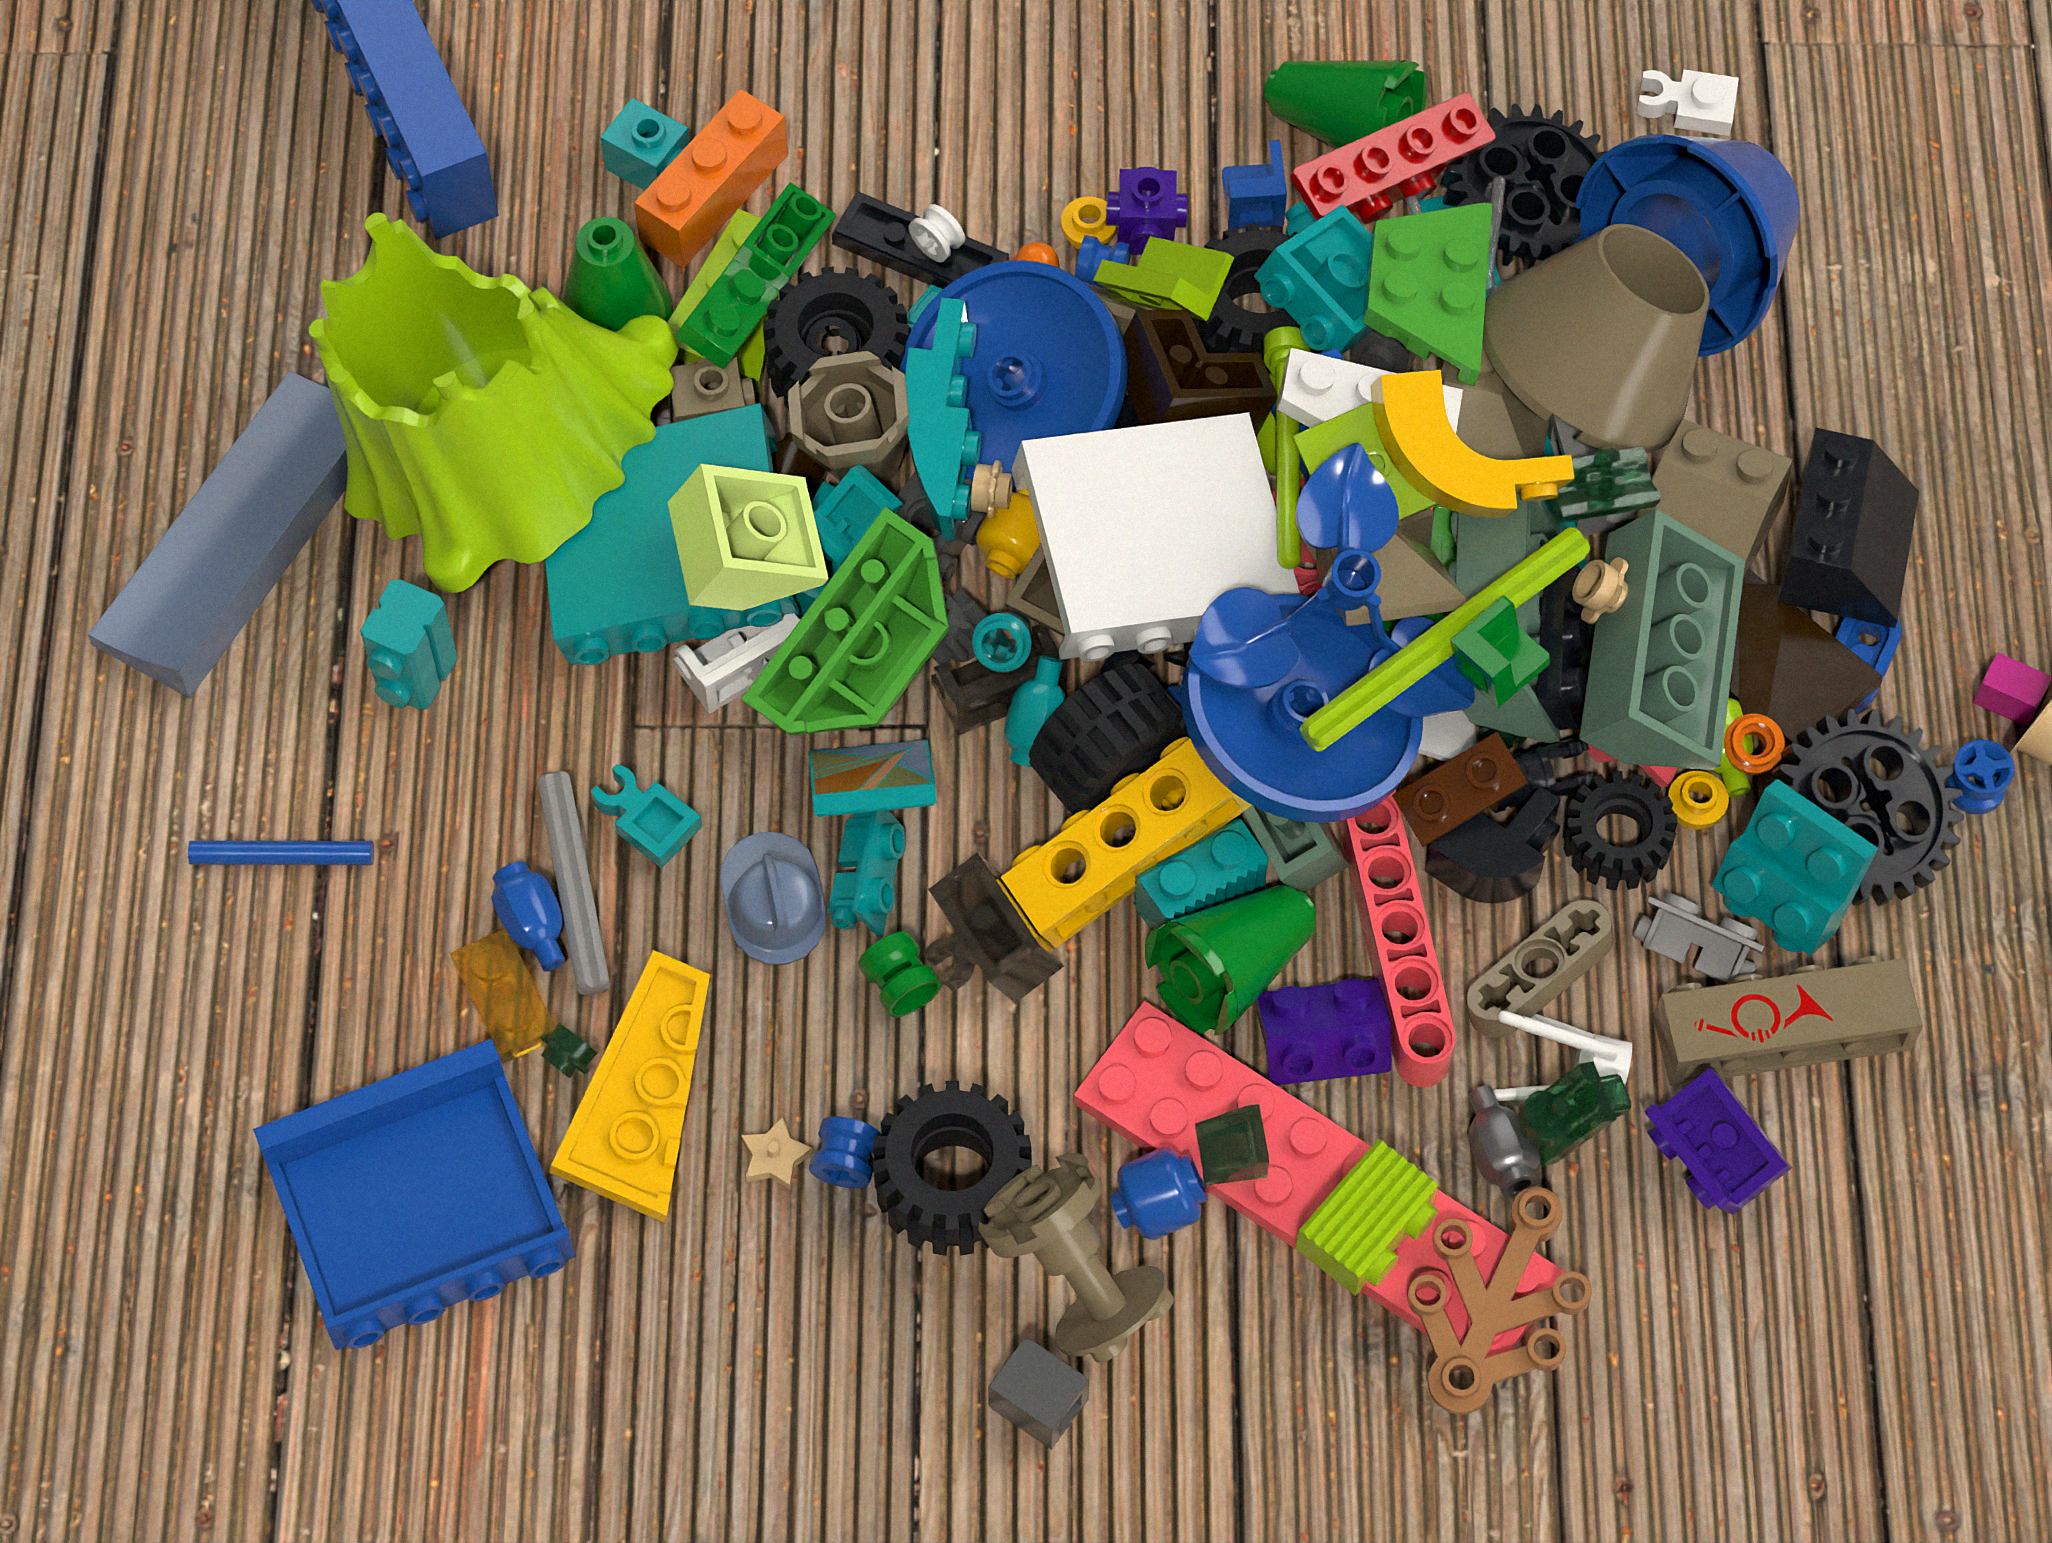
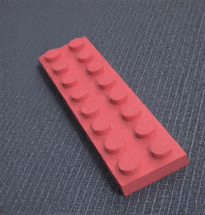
[1073,1000,1564,1358]

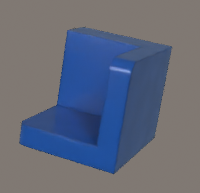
[1222,140,1287,230]

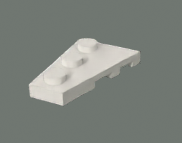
[1277,348,1463,433]

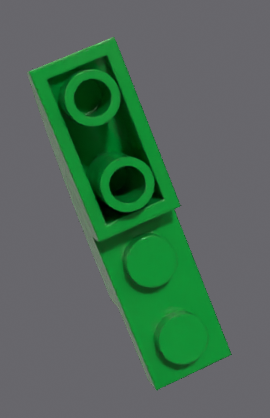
[675,182,836,369]

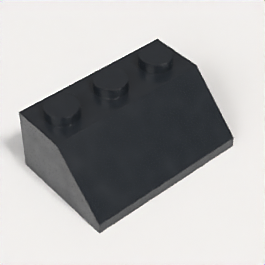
[1778,427,1919,628]

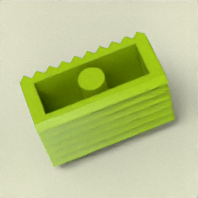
[1295,1139,1439,1296]

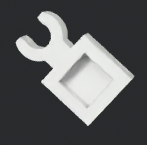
[1636,69,1739,136]

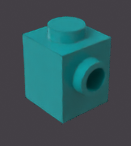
[600,98,690,191]

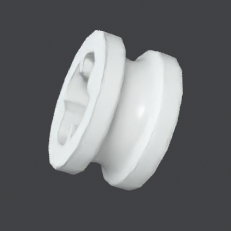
[909,204,965,262]

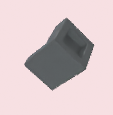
[988,1338,1089,1450]

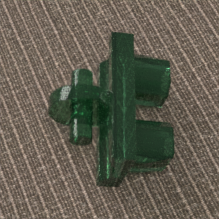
[1546,447,1661,524]
[1518,1061,1631,1166]

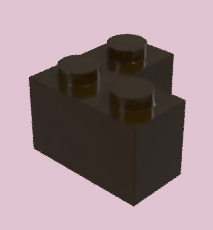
[1123,310,1278,438]

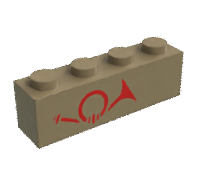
[1654,956,1923,1086]

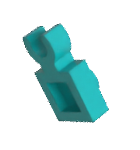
[591,764,702,869]

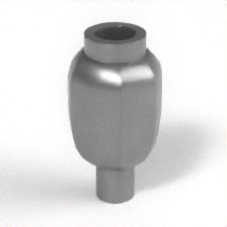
[1468,1086,1540,1197]

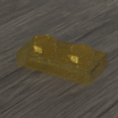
[450,928,559,1064]

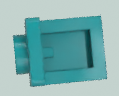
[813,464,903,565]

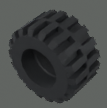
[1192,223,1321,374]
[763,266,909,409]
[1028,663,1190,815]
[873,1081,1032,1256]

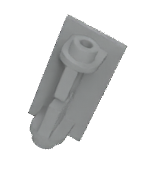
[1633,892,1765,984]

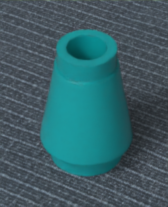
[972,611,1031,672]

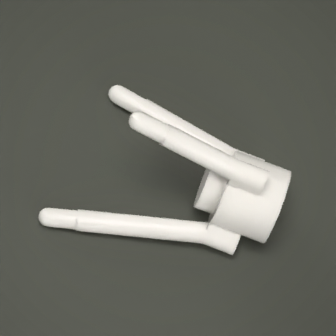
[1494,1011,1632,1102]

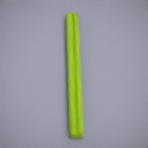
[1299,527,1591,752]

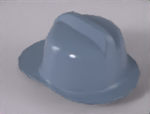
[721,832,826,965]

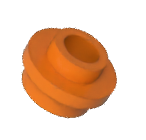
[1724,714,1785,775]

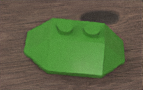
[741,507,950,736]

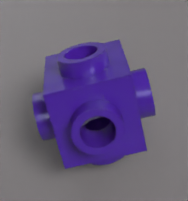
[1106,167,1187,255]

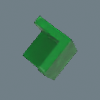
[1450,596,1550,708]

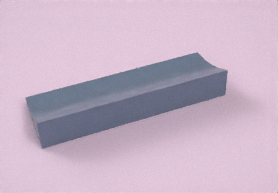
[88,371,348,699]

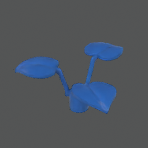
[1189,443,1475,718]

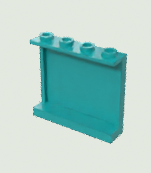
[545,403,799,665]

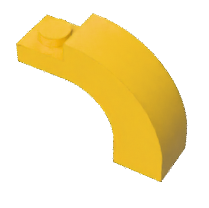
[1370,370,1574,518]

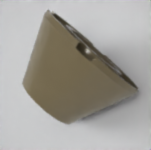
[1482,224,1710,455]

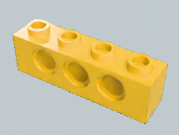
[1001,737,1252,948]

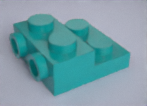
[1254,204,1373,355]
[1711,779,1878,956]

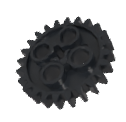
[1441,103,1607,269]
[1771,709,1964,906]

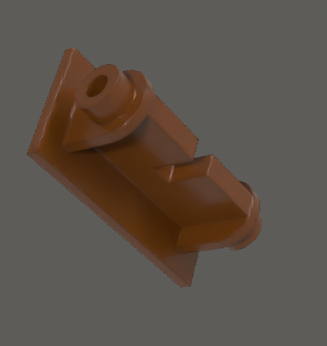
[1392,732,1529,847]

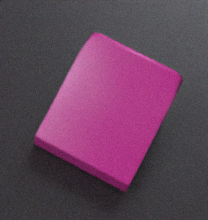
[1973,652,2052,728]

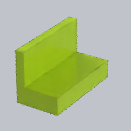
[1094,236,1235,321]

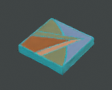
[808,740,937,817]

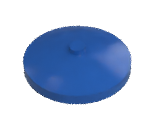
[899,260,1128,493]
[1181,594,1423,823]

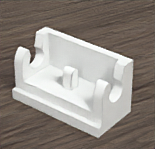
[673,613,801,714]

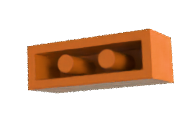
[634,88,788,268]

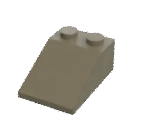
[1635,419,1793,578]

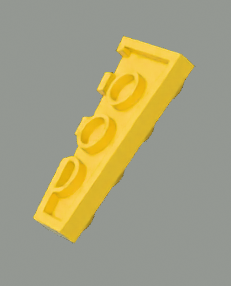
[549,950,710,1223]

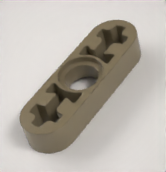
[1467,900,1614,1037]

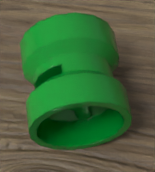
[858,931,942,1018]

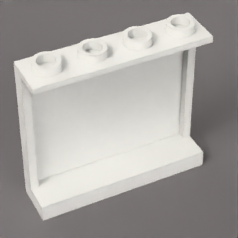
[1011,413,1300,662]

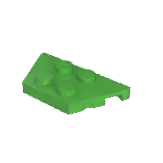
[1363,202,1493,386]

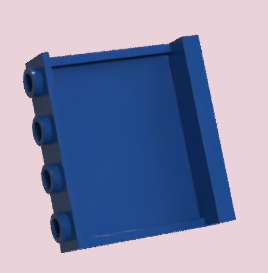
[253,1038,576,1350]

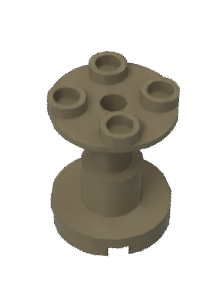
[978,1153,1174,1363]

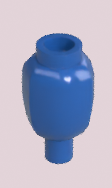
[491,862,566,972]

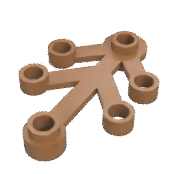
[1407,1187,1592,1414]

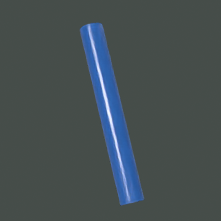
[188,840,374,865]

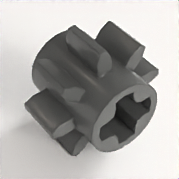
[931,589,989,667]

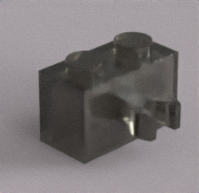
[924,853,1064,1003]

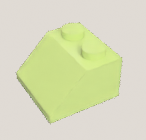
[667,464,829,611]

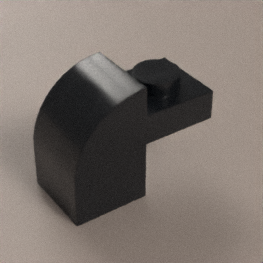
[1425,786,1561,903]

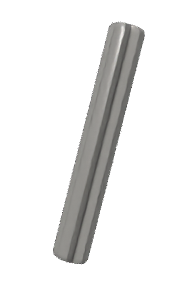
[538,771,610,996]

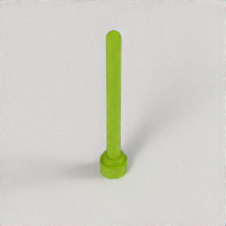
[1264,326,1311,570]

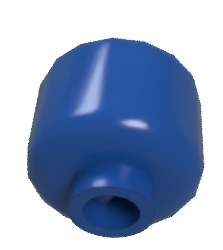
[1109,1147,1208,1240]

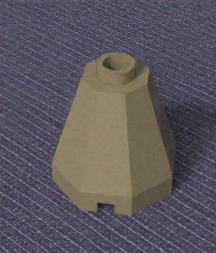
[788,351,910,486]

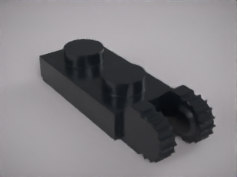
[1537,564,1590,730]

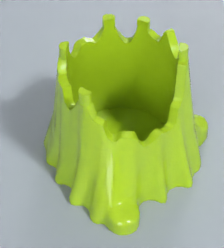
[309,212,679,593]

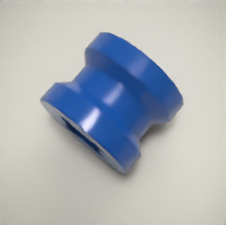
[1074,235,1131,291]
[1945,740,2015,814]
[809,1116,881,1188]

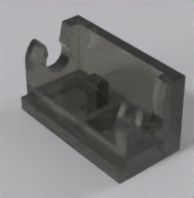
[931,624,1067,736]

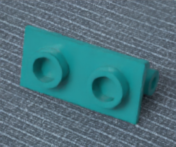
[827,810,906,937]

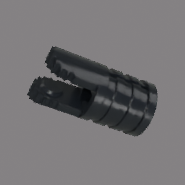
[1490,737,1596,813]

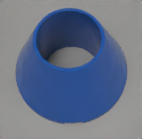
[1575,134,1800,357]

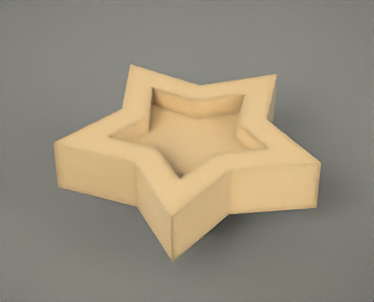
[741,1117,813,1191]

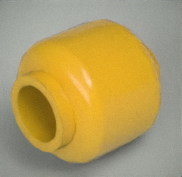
[976,489,1041,579]

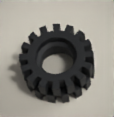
[1562,771,1678,890]

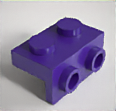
[1256,978,1392,1085]
[1644,1067,1792,1215]

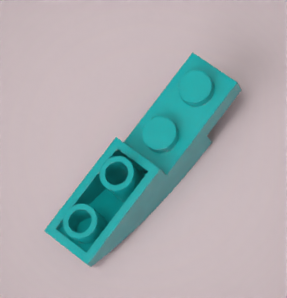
[905,297,981,541]

